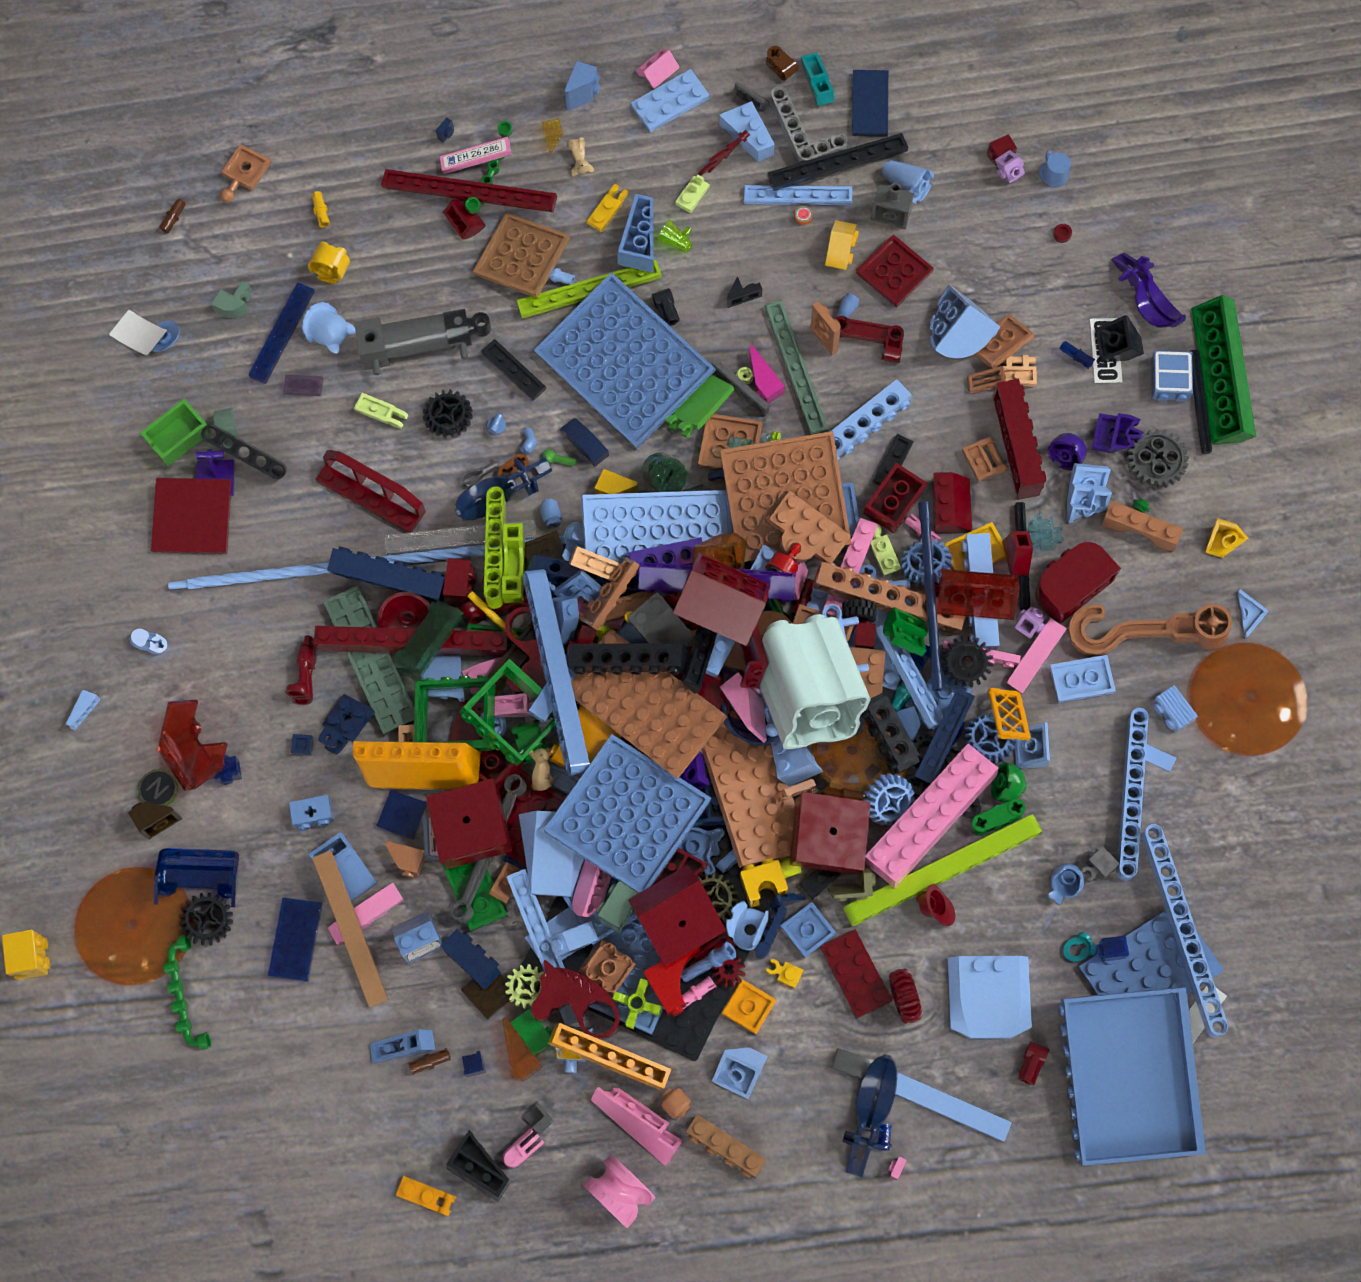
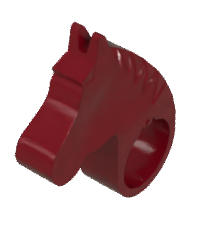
[505,607,546,693]
[531,960,620,1040]

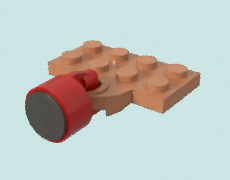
[765,490,851,573]

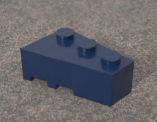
[693,763,725,827]

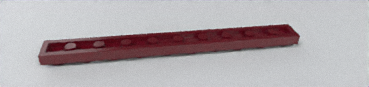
[381,169,557,213]

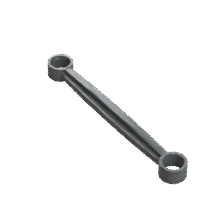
[450,774,527,923]

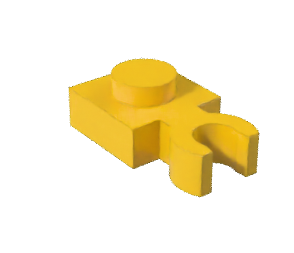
[766,959,804,989]

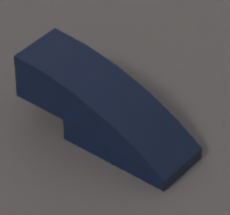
[560,418,609,467]

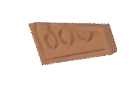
[579,557,640,631]

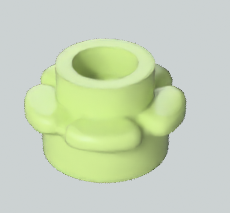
[736,367,753,384]

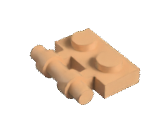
[998,355,1037,387]

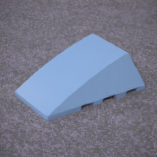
[519,811,584,897]

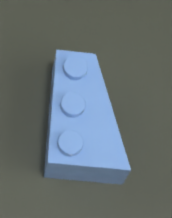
[719,101,775,162]
[771,737,823,786]

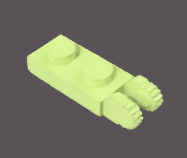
[354,393,408,429]

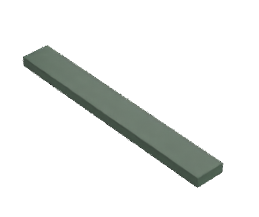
[764,300,828,435]

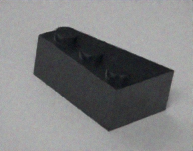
[446,1130,510,1202]

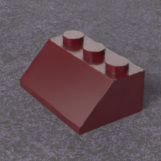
[932,472,973,534]

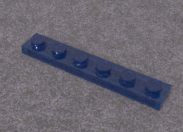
[248,282,315,384]

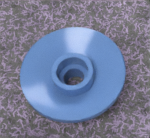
[152,321,180,352]

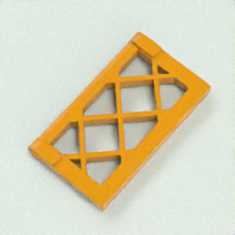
[988,688,1031,741]

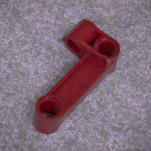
[835,316,904,363]

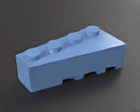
[617,194,654,273]

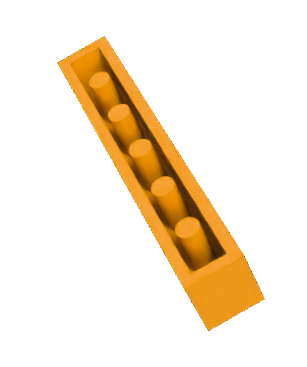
[547,1023,671,1090]

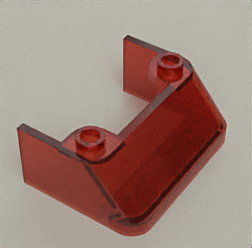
[159,699,228,791]

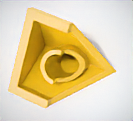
[1205,518,1249,558]

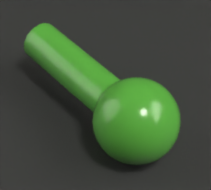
[542,449,576,466]

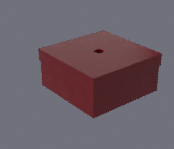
[426,778,512,869]
[790,792,870,874]
[628,865,726,967]

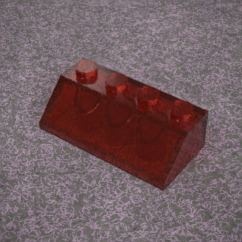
[937,569,1020,620]

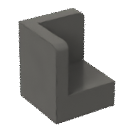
[524,1101,554,1135]

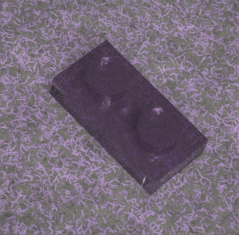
[283,375,323,396]

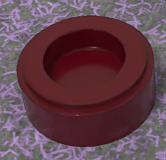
[1053,224,1072,243]

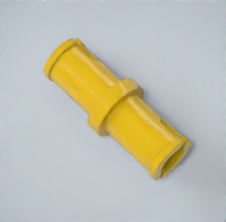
[311,191,330,228]

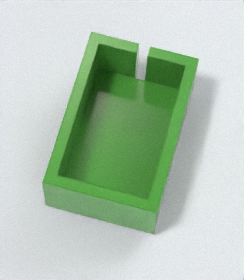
[140,399,212,467]

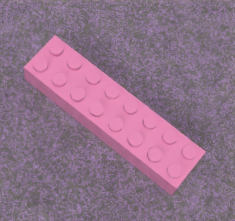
[865,744,998,888]

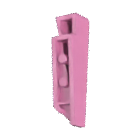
[591,1087,683,1166]

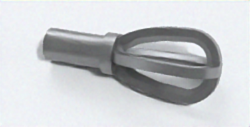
[460,461,498,488]

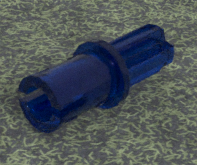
[1059,341,1095,369]

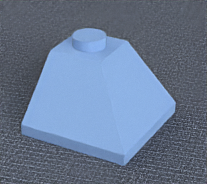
[712,1047,768,1099]

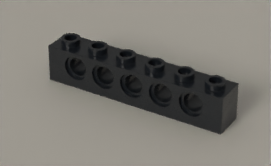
[567,643,688,675]

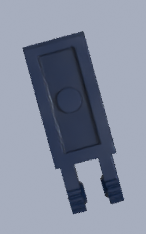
[755,905,787,960]

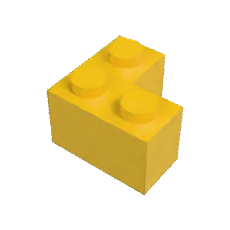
[825,220,859,270]

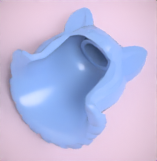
[302,302,356,354]

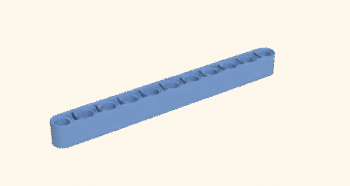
[523,569,590,776]

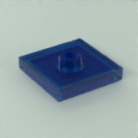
[376,790,427,840]

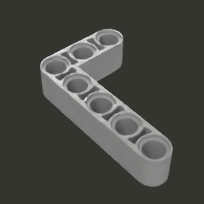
[771,86,847,164]

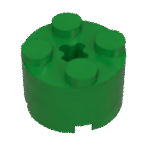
[511,720,547,764]

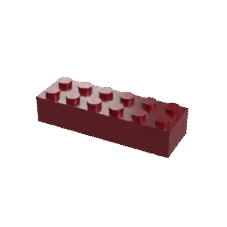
[993,379,1046,500]

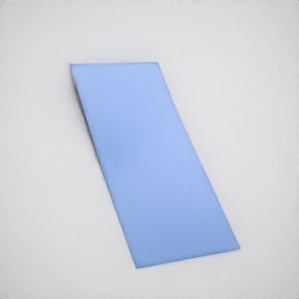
[1136,745,1177,771]

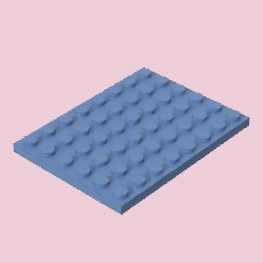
[534,272,716,449]

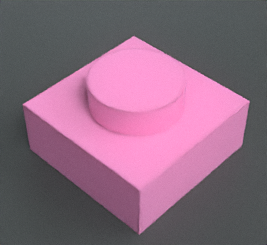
[888,1156,906,1180]

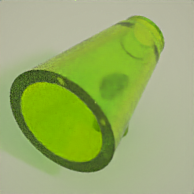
[656,219,693,253]

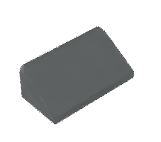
[735,82,770,112]

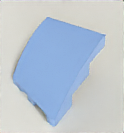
[1067,463,1112,523]
[422,654,465,702]

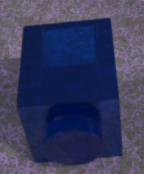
[1096,935,1129,962]

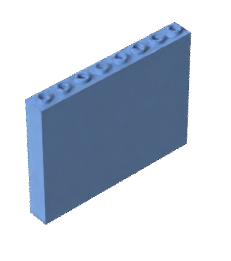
[1058,987,1206,1166]

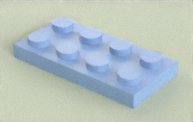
[631,69,710,133]

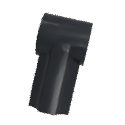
[652,288,680,326]

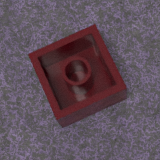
[443,558,477,608]
[479,748,524,792]

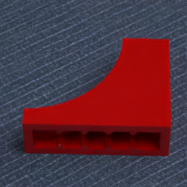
[643,947,700,1017]

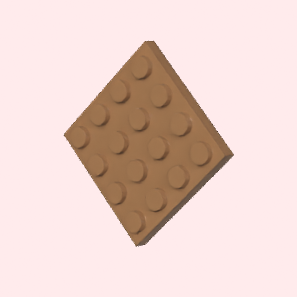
[473,213,570,298]

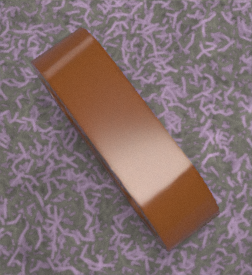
[498,454,529,480]

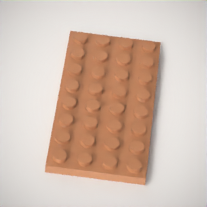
[571,629,727,779]
[701,710,795,868]

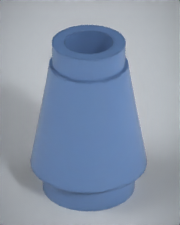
[836,293,859,318]

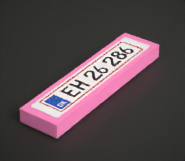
[440,137,512,174]

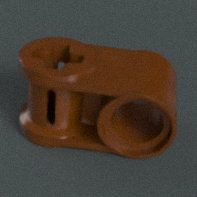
[766,46,799,81]

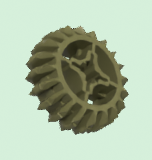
[698,873,739,923]

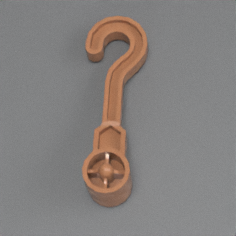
[1069,603,1232,657]

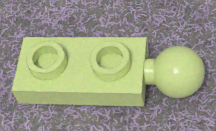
[870,523,902,577]

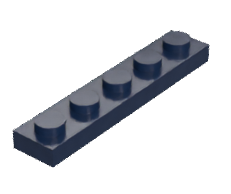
[915,688,975,784]

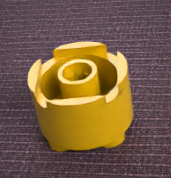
[308,241,350,284]

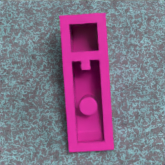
[749,345,785,404]

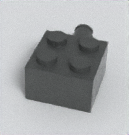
[871,182,914,229]

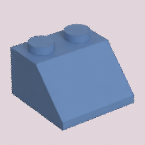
[564,61,600,110]

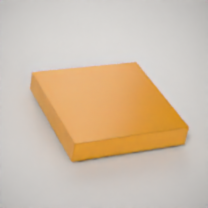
[721,979,776,1035]

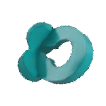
[1063,932,1096,962]

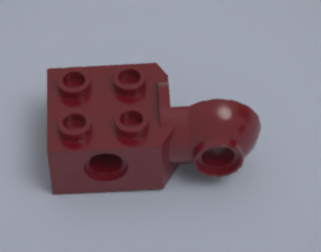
[458,576,529,624]

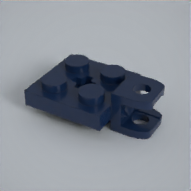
[318,694,375,755]

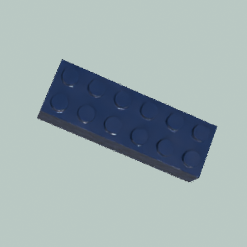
[327,546,445,603]

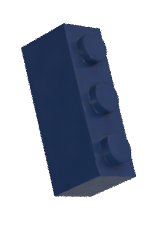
[440,929,501,990]

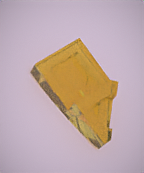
[542,118,563,153]

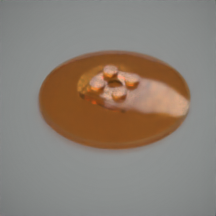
[1190,643,1308,756]
[75,867,194,986]

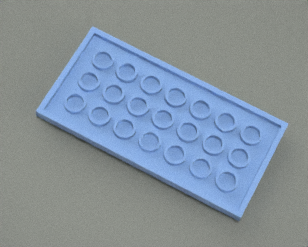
[581,490,734,573]

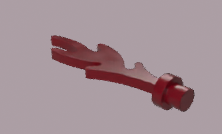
[697,130,750,176]

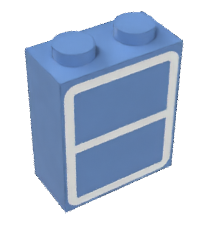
[1151,351,1193,402]

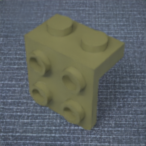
[827,864,876,901]

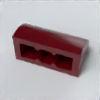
[443,199,486,239]

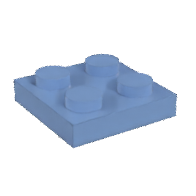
[780,902,836,958]

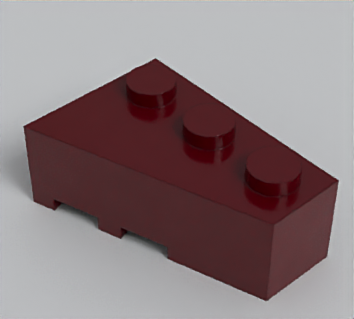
[653,848,708,885]

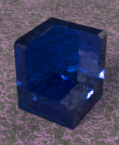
[462,1051,486,1078]

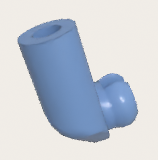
[520,428,537,455]

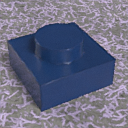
[436,117,454,143]
[291,734,313,756]

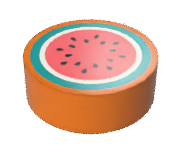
[794,206,813,225]

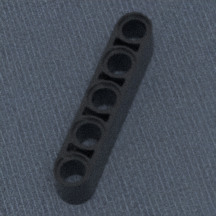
[201,424,287,479]

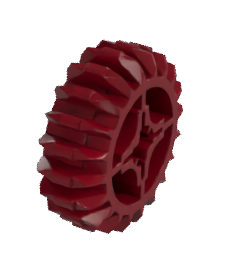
[889,968,922,1024]

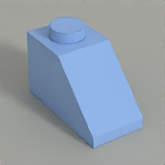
[549,921,598,958]

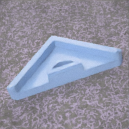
[1237,589,1269,638]

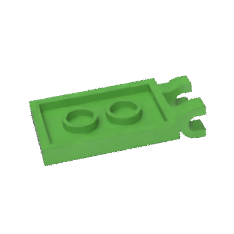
[665,375,734,438]

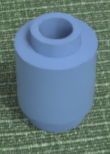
[539,499,562,528]

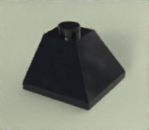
[1095,315,1144,363]

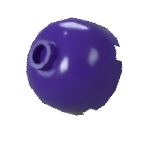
[1048,433,1087,471]

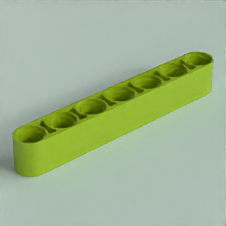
[484,487,506,609]

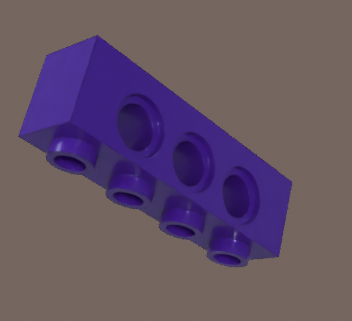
[624,537,705,578]

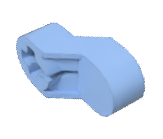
[129,629,167,655]

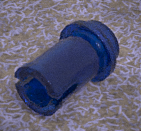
[876,1124,892,1151]

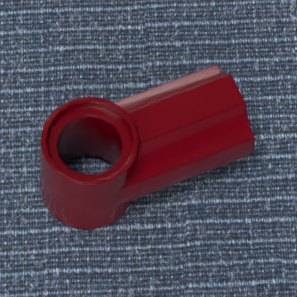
[1018,1041,1050,1086]

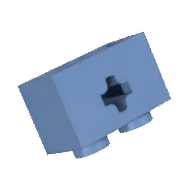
[289,795,334,831]

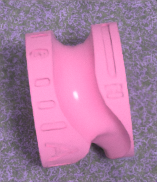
[583,1154,656,1229]

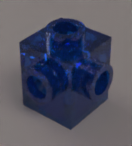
[210,755,242,785]

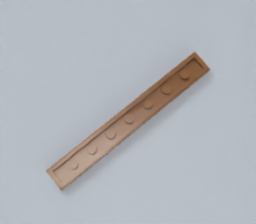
[312,850,389,1007]

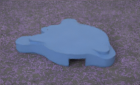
[679,827,725,876]

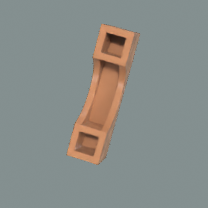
[1101,501,1183,552]

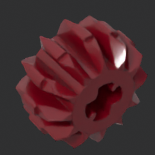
[712,957,746,988]

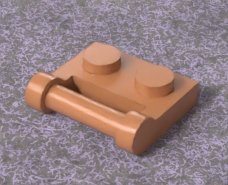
[962,436,1009,483]

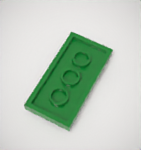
[442,861,508,932]

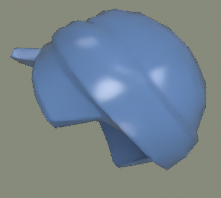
[1048,864,1084,905]

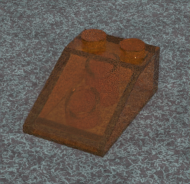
[692,533,747,569]

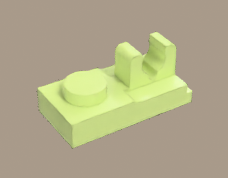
[675,175,710,213]

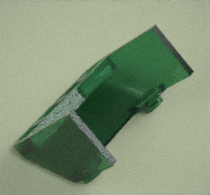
[394,600,464,681]

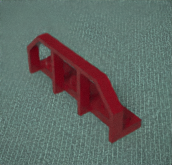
[316,450,426,535]

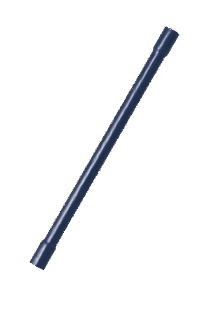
[918,502,944,691]

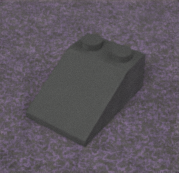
[627,592,695,662]

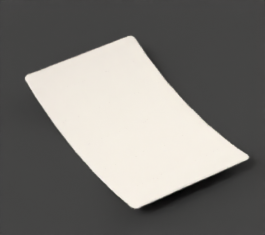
[109,310,167,355]

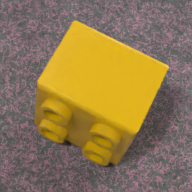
[740,858,788,908]
[2,930,51,981]

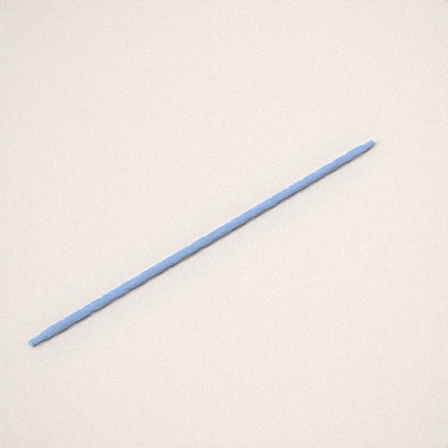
[168,535,566,590]

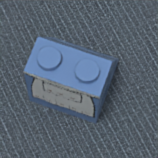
[392,911,443,964]

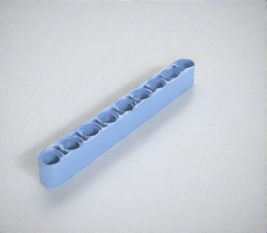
[1116,708,1148,881]

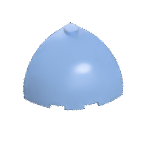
[930,285,1000,358]

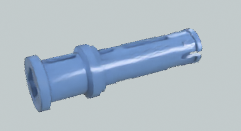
[681,942,736,982]

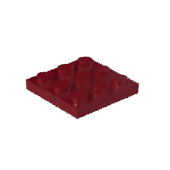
[856,234,934,308]

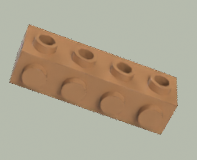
[686,1114,767,1179]

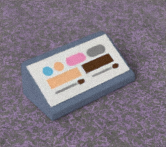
[423,817,439,859]

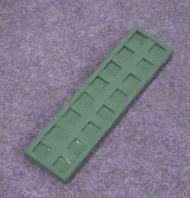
[323,586,415,736]

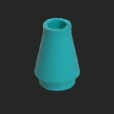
[891,682,912,712]

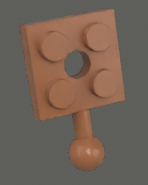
[220,144,272,203]

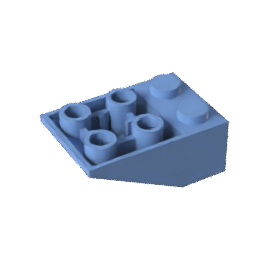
[308,832,377,902]

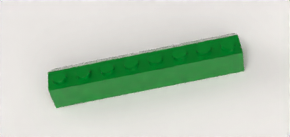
[1191,295,1257,445]

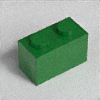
[510,1008,552,1057]

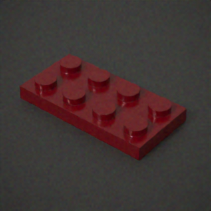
[820,929,893,1019]

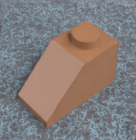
[385,841,426,878]

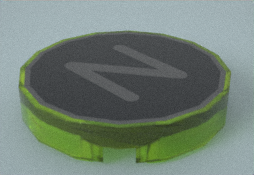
[138,769,178,806]

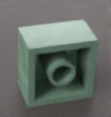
[597,881,639,934]

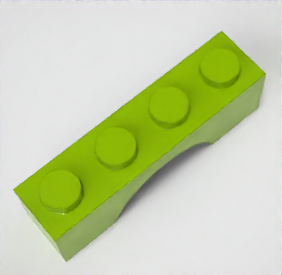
[502,523,525,603]

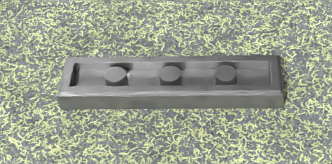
[711,358,770,416]

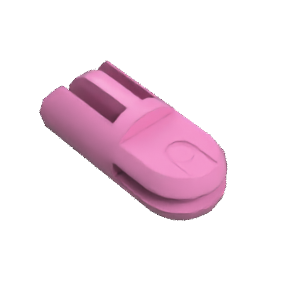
[502,1127,545,1168]

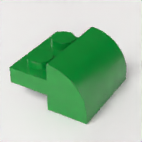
[883,607,928,656]

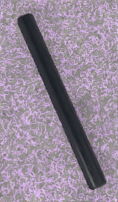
[1190,350,1212,454]
[1014,502,1031,611]

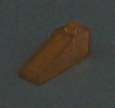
[502,1016,543,1082]

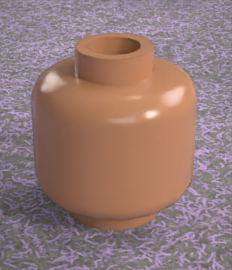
[661,1088,691,1119]

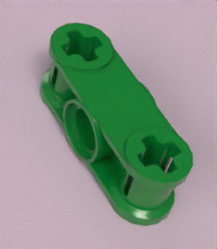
[970,799,1026,836]

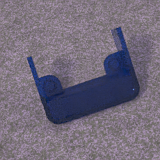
[154,848,239,907]

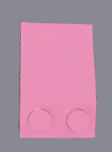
[720,672,767,743]

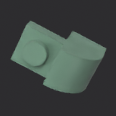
[211,281,252,319]
[213,407,239,452]

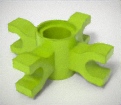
[613,978,662,1029]

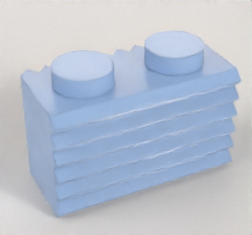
[1153,685,1198,733]

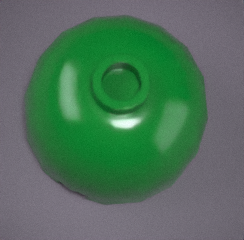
[990,762,1027,802]

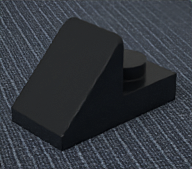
[727,276,762,308]

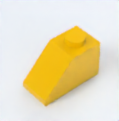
[594,469,639,495]

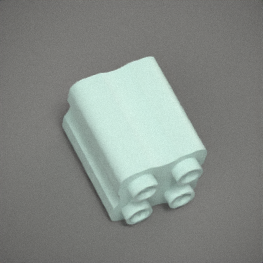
[760,614,870,749]

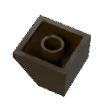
[128,802,182,840]

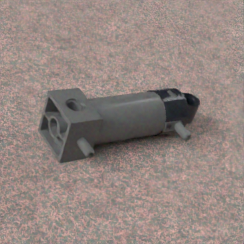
[354,309,491,375]

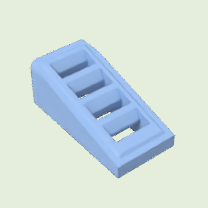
[66,690,100,731]

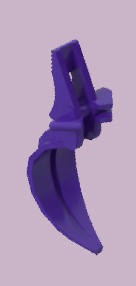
[1111,253,1186,328]

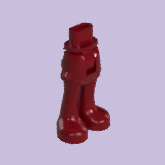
[285,635,316,705]

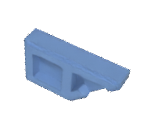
[896,705,922,742]

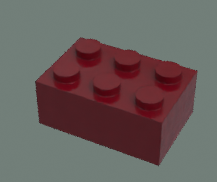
[863,463,928,534]

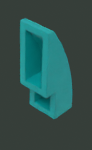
[801,52,835,106]

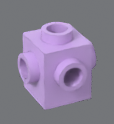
[995,150,1025,183]
[1015,606,1047,639]

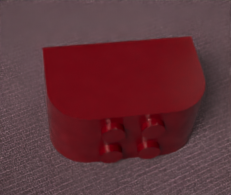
[1035,542,1121,624]

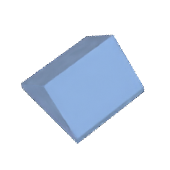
[1015,722,1050,768]

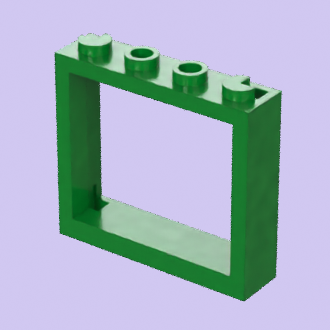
[459,659,556,766]
[414,675,495,751]

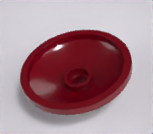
[378,591,435,629]

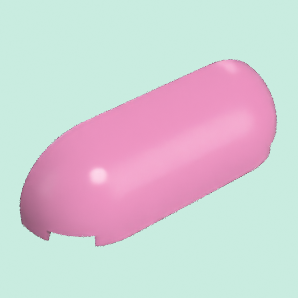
[572,859,611,917]

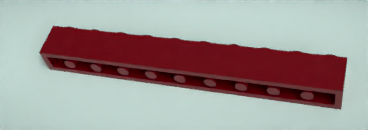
[313,626,510,657]

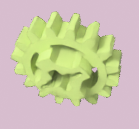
[505,964,544,1009]

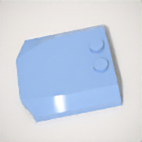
[947,956,1032,1039]

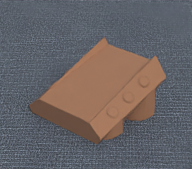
[578,940,636,996]

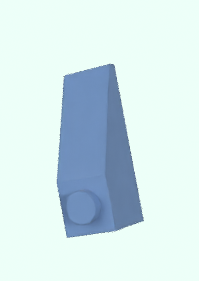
[552,596,579,653]
[370,1029,435,1063]

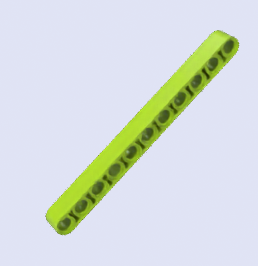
[843,814,1043,926]

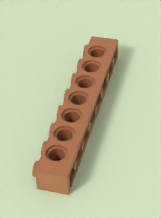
[812,561,967,635]

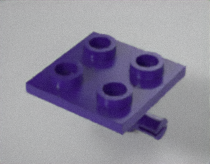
[196,449,235,496]

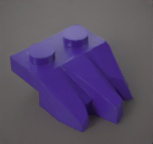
[1092,413,1144,453]

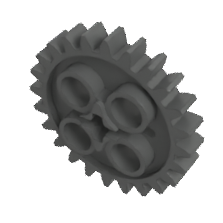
[1126,429,1189,489]

